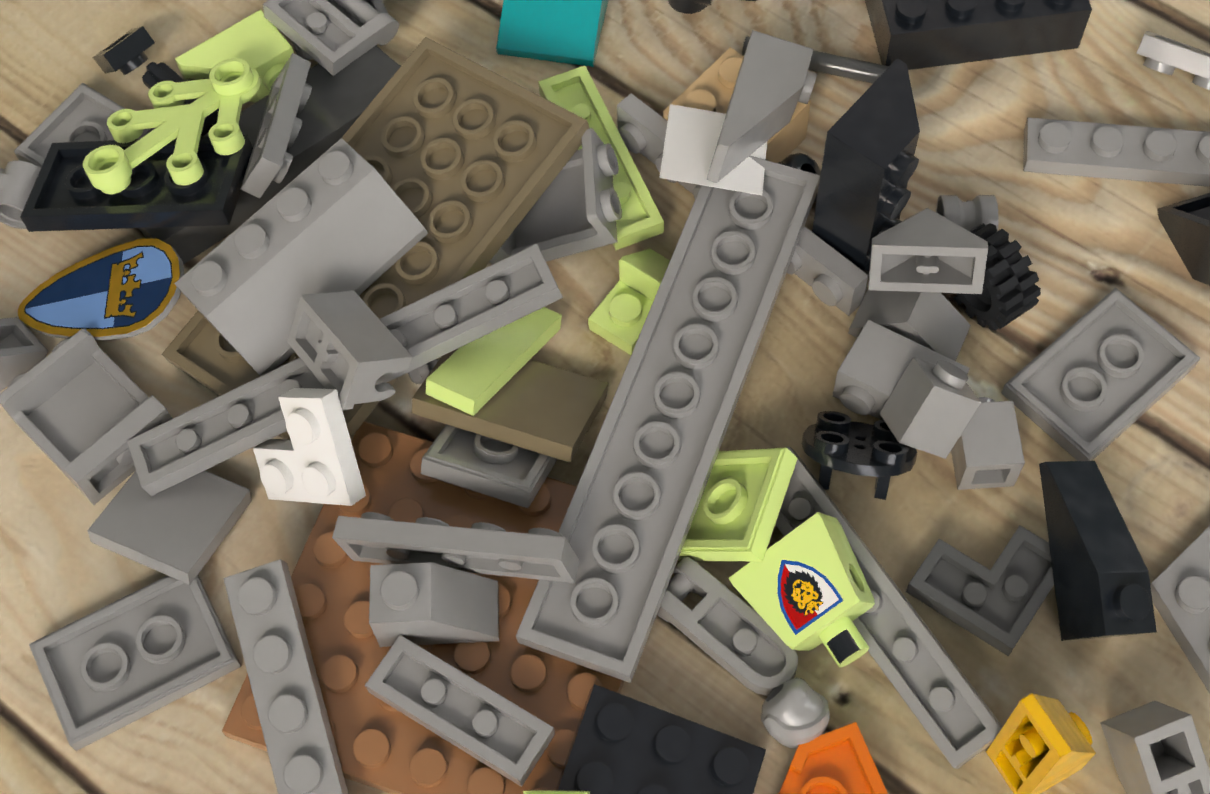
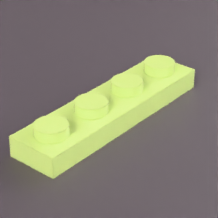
[538,65,664,250]

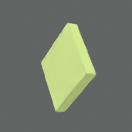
[678,448,798,562]

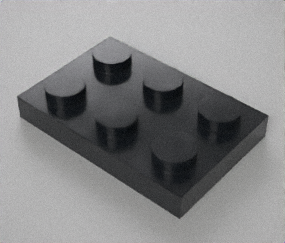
[556,684,766,794]

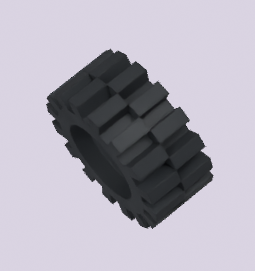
[953,223,1041,330]

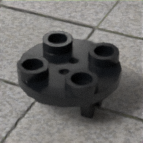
[801,411,917,500]

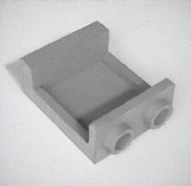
[490,128,622,265]
[0,329,172,505]

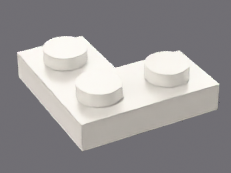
[253,388,366,506]

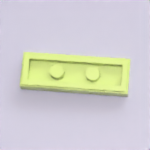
[425,307,562,416]

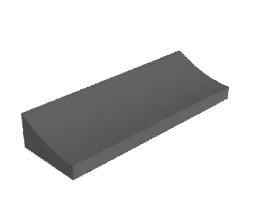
[139,45,401,265]

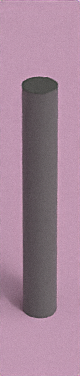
[742,36,890,84]

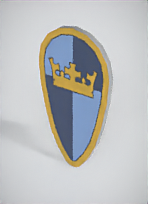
[18,238,184,340]

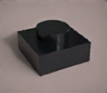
[93,26,155,75]

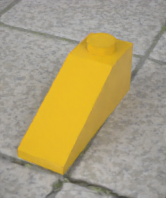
[986,693,1096,794]

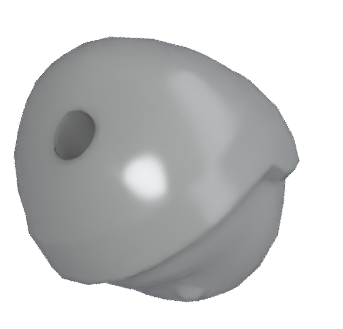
[761,677,830,749]

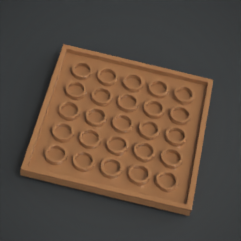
[222,422,624,794]

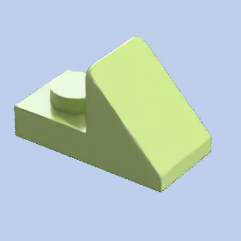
[588,249,670,355]

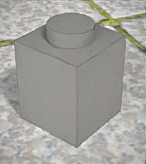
[880,357,981,459]
[951,397,1025,490]

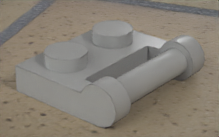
[263,0,399,76]

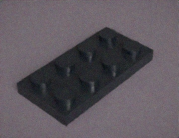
[20,135,253,232]

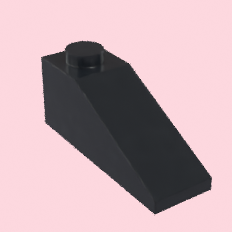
[1039,461,1157,641]

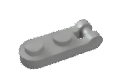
[657,556,798,695]

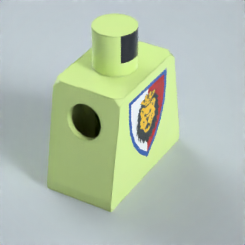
[729,512,875,668]

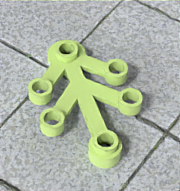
[83,58,261,194]

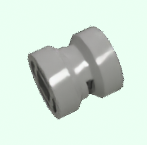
[936,195,999,231]

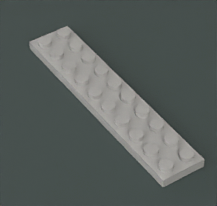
[516,156,820,683]

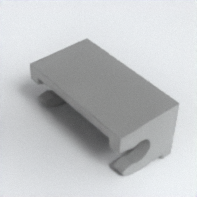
[287,291,412,410]

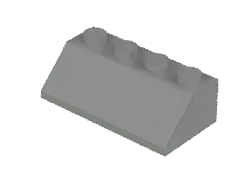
[174,138,428,376]

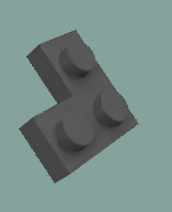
[906,526,1054,657]

